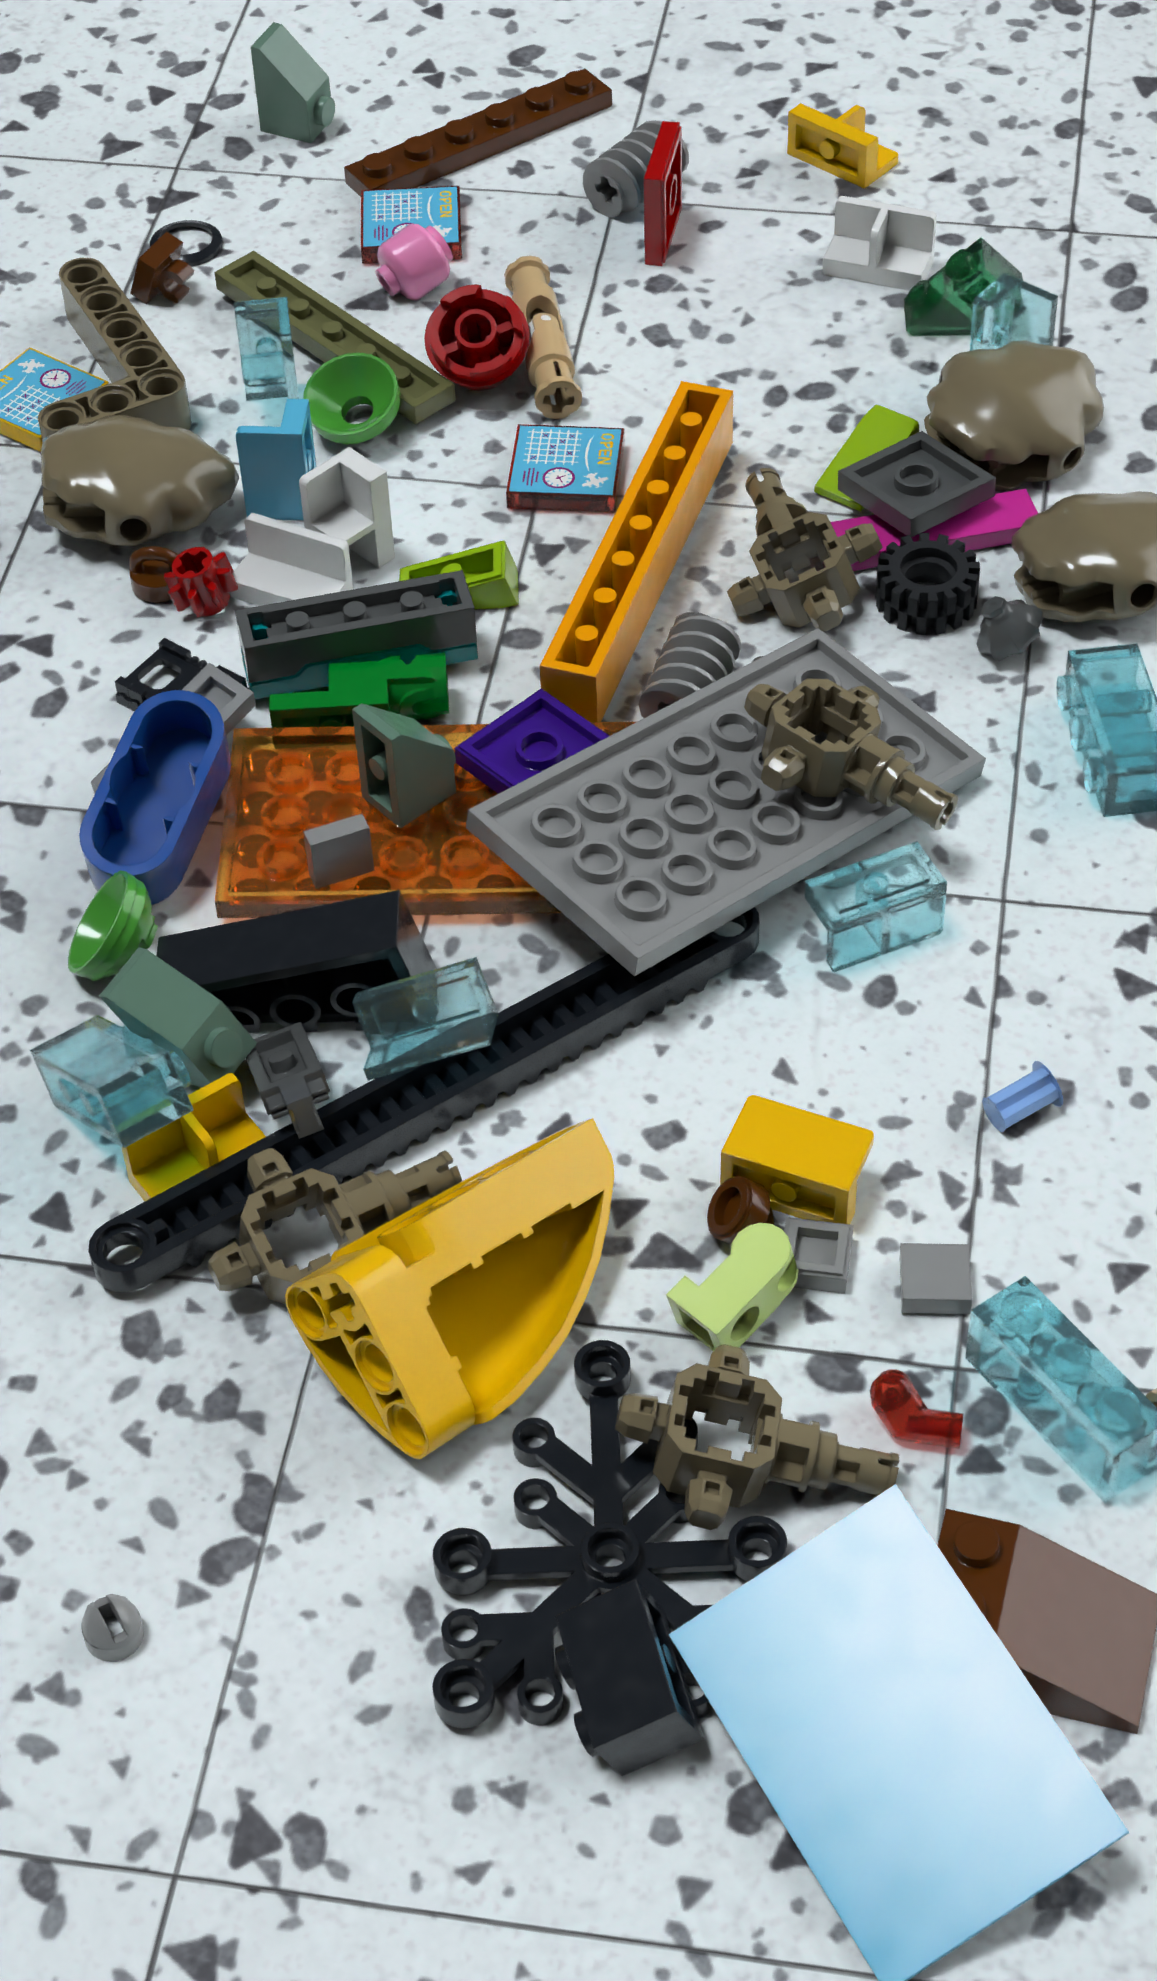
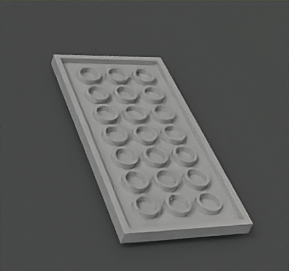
[466,628,986,976]

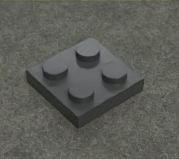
[838,431,996,538]

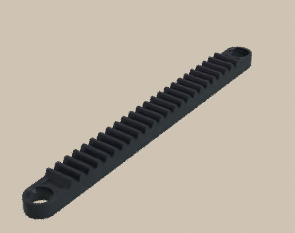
[88,907,760,1292]

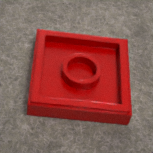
[644,121,682,266]

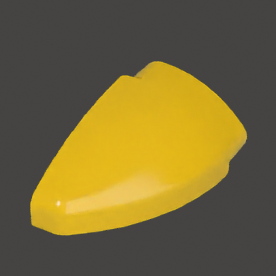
[285,1118,614,1459]

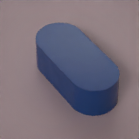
[79,690,231,905]

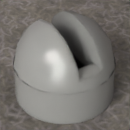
[81,1594,144,1661]

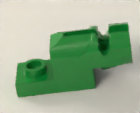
[269,653,449,753]

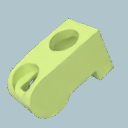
[666,1223,799,1351]

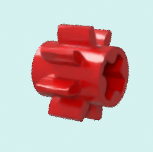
[164,547,238,617]

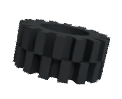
[875,533,980,635]

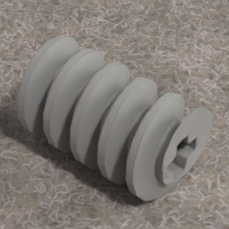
[583,120,689,219]
[638,612,742,718]

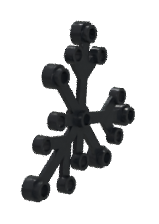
[432,1340,787,1729]

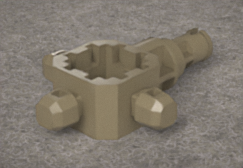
[727,468,883,631]
[744,679,958,830]
[208,1148,462,1305]
[615,1344,899,1530]

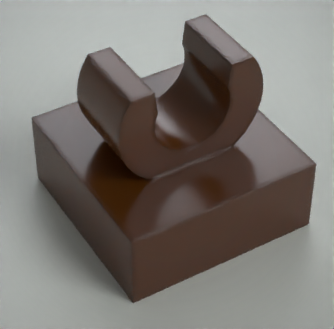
[130,232,194,304]

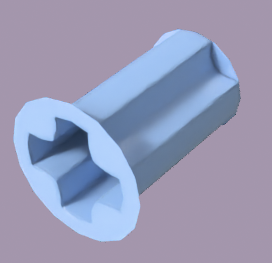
[982,1061,1063,1132]

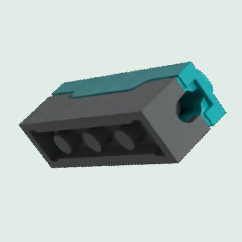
[235,570,478,699]

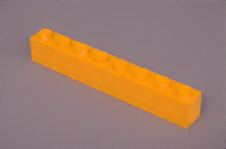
[540,381,733,727]

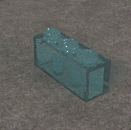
[1056,643,1157,817]
[30,1015,194,1148]
[965,1276,1157,1503]

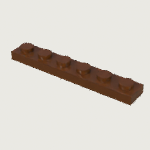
[344,68,612,199]

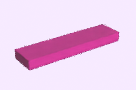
[823,489,1038,571]

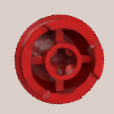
[424,284,530,390]

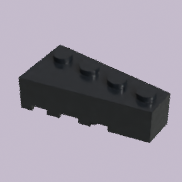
[156,890,438,1033]

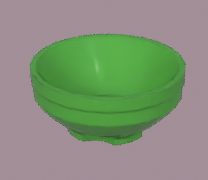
[303,352,401,444]
[68,870,158,981]

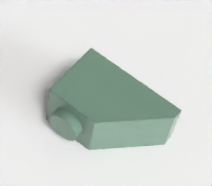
[250,22,335,143]
[352,703,456,828]
[99,947,257,1087]

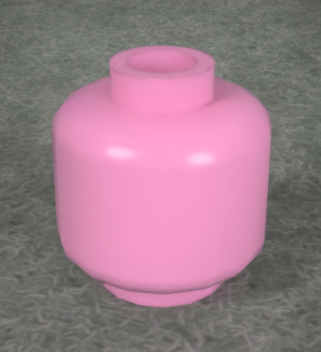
[375,224,453,301]

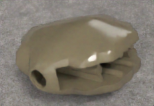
[924,340,1104,491]
[41,415,239,547]
[1011,491,1157,622]

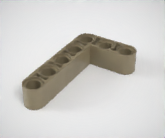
[38,258,192,439]

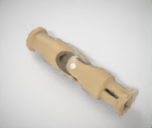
[504,256,582,419]

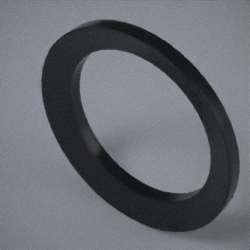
[150,220,223,267]

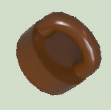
[129,546,178,603]
[707,1176,775,1245]

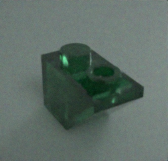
[903,237,1026,336]

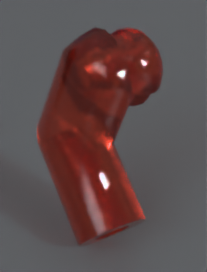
[870,1369,964,1449]

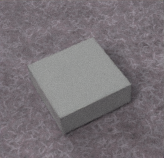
[303,814,374,889]
[784,1217,854,1294]
[899,1243,972,1314]

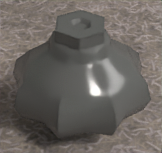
[976,596,1043,661]

